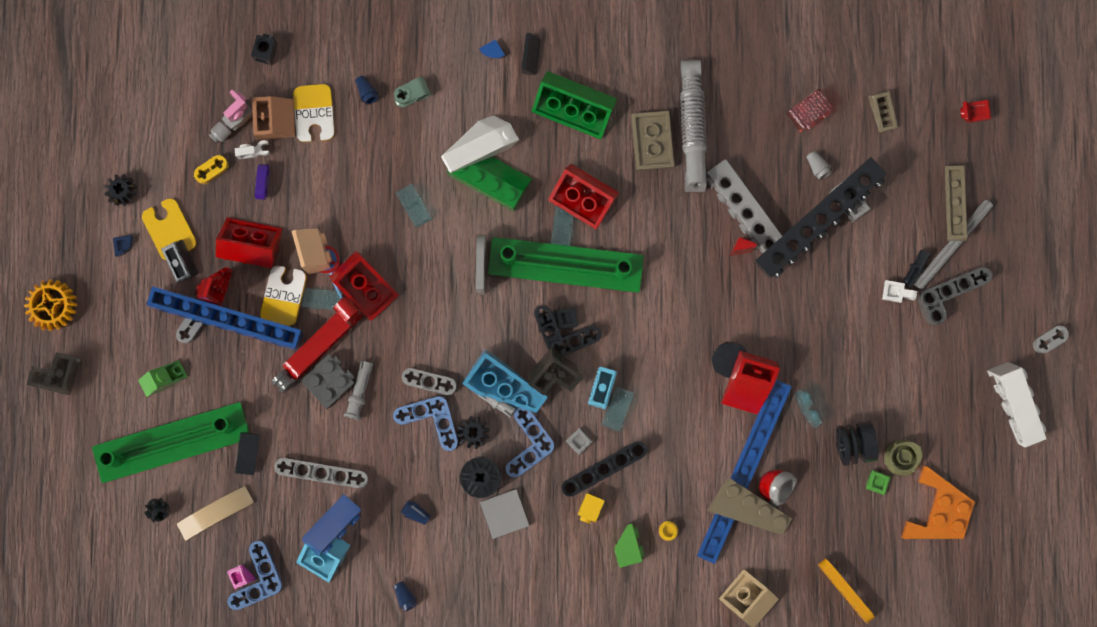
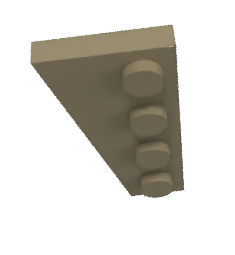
[707,477,792,535]

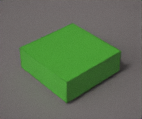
[865,470,891,495]

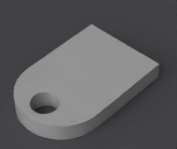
[476,235,486,295]

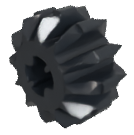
[104,174,137,206]
[457,416,490,449]

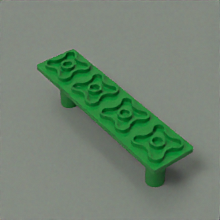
[488,237,644,293]
[92,403,249,483]

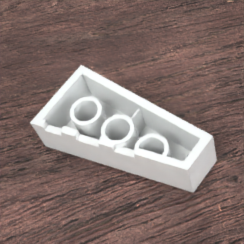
[987,362,1046,448]

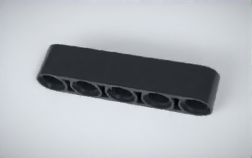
[561,442,647,497]

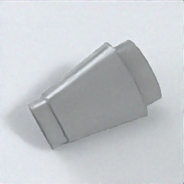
[806,151,832,180]

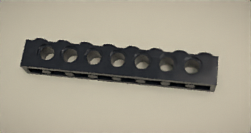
[754,157,887,279]

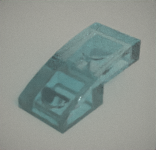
[396,184,432,228]
[551,205,573,246]
[301,288,342,311]
[601,387,634,432]

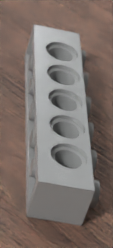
[706,159,793,263]

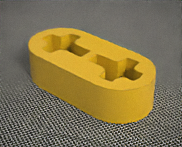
[194,155,228,184]

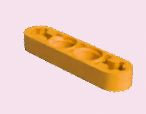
[818,558,875,624]

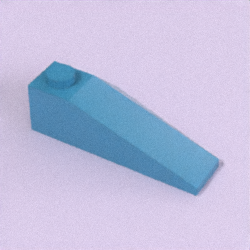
[462,349,548,413]

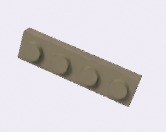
[944,166,967,241]

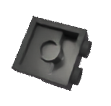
[301,354,355,409]

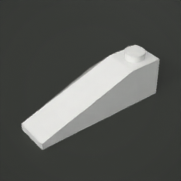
[441,116,519,173]

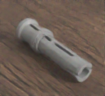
[344,361,373,421]

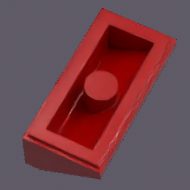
[730,237,757,256]

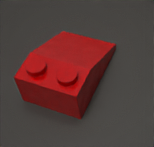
[329,250,399,321]

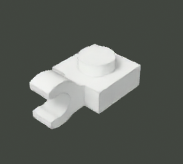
[235,140,270,160]
[882,280,917,303]

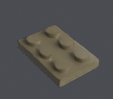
[631,111,674,171]

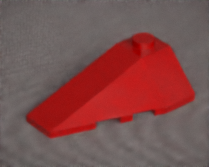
[195,267,233,307]

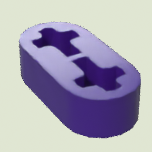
[255,164,270,200]

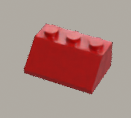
[548,163,619,230]
[216,217,283,268]

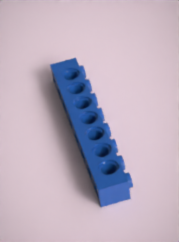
[146,286,303,351]

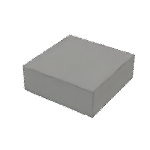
[566,428,593,455]

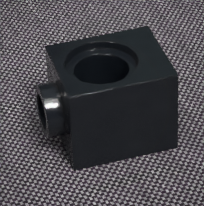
[251,34,278,65]

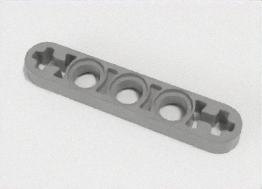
[274,458,369,488]

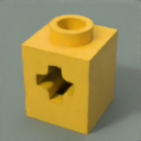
[577,493,604,524]

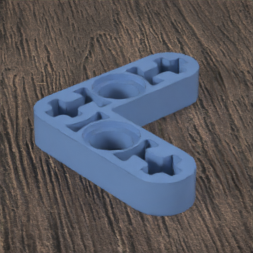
[393,397,458,451]
[506,407,554,478]
[227,541,283,610]

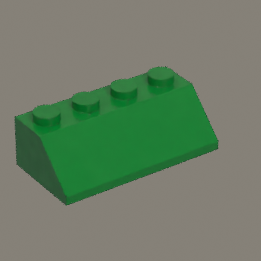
[531,71,617,140]
[447,157,532,212]

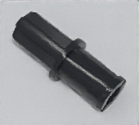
[903,250,931,287]

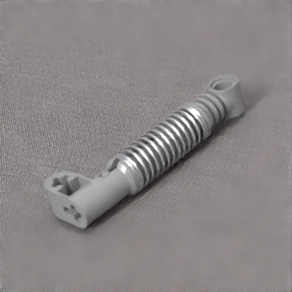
[680,60,707,192]

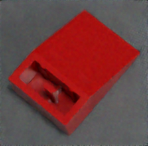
[721,351,780,414]

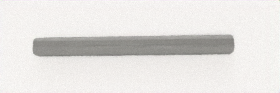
[914,200,993,290]

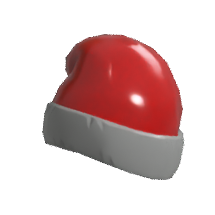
[759,469,797,508]

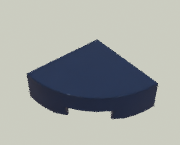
[113,235,133,257]

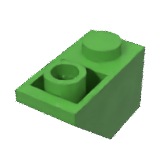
[138,360,188,397]
[614,523,645,568]

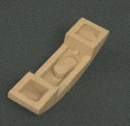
[177,486,254,541]

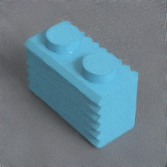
[588,367,617,410]

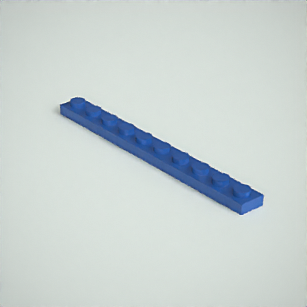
[696,380,792,564]

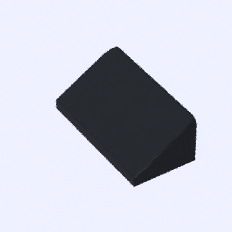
[522,33,541,75]
[161,240,198,283]

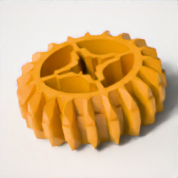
[24,279,78,331]

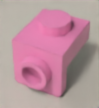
[223,90,248,123]

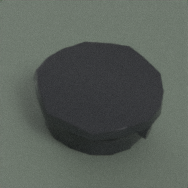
[711,342,747,378]

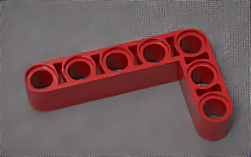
[283,296,364,380]

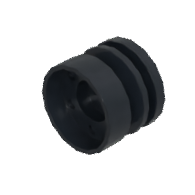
[836,421,879,466]
[460,457,502,498]

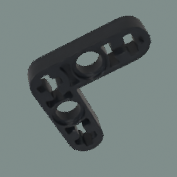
[534,304,601,358]

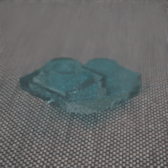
[794,390,822,428]

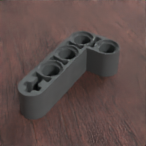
[918,267,992,326]

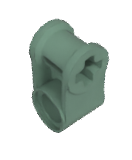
[394,77,431,107]

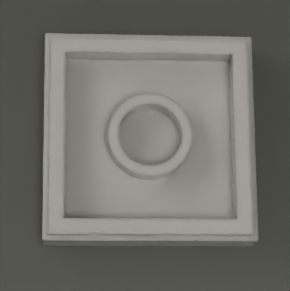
[480,489,529,539]

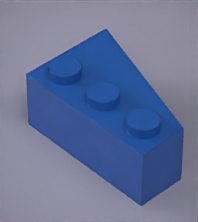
[302,494,361,556]

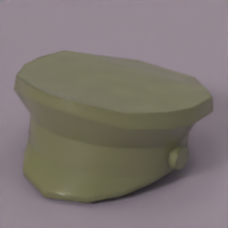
[884,439,923,476]

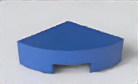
[479,39,505,59]

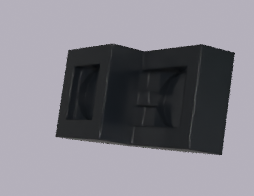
[537,307,578,333]
[235,432,260,475]

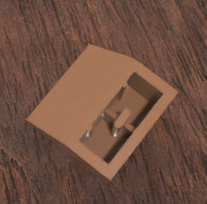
[252,96,295,140]

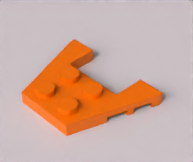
[901,466,975,539]

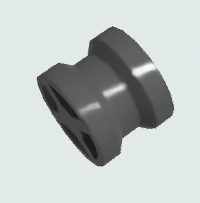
[271,369,296,394]

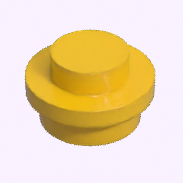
[659,521,678,541]

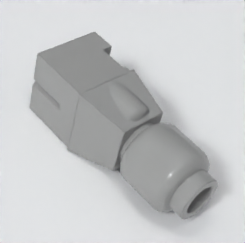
[209,102,253,143]

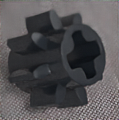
[144,498,170,523]

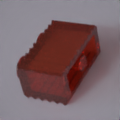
[787,89,833,132]

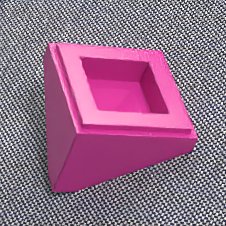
[227,565,256,589]

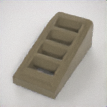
[868,91,898,133]

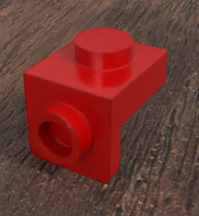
[960,100,991,123]

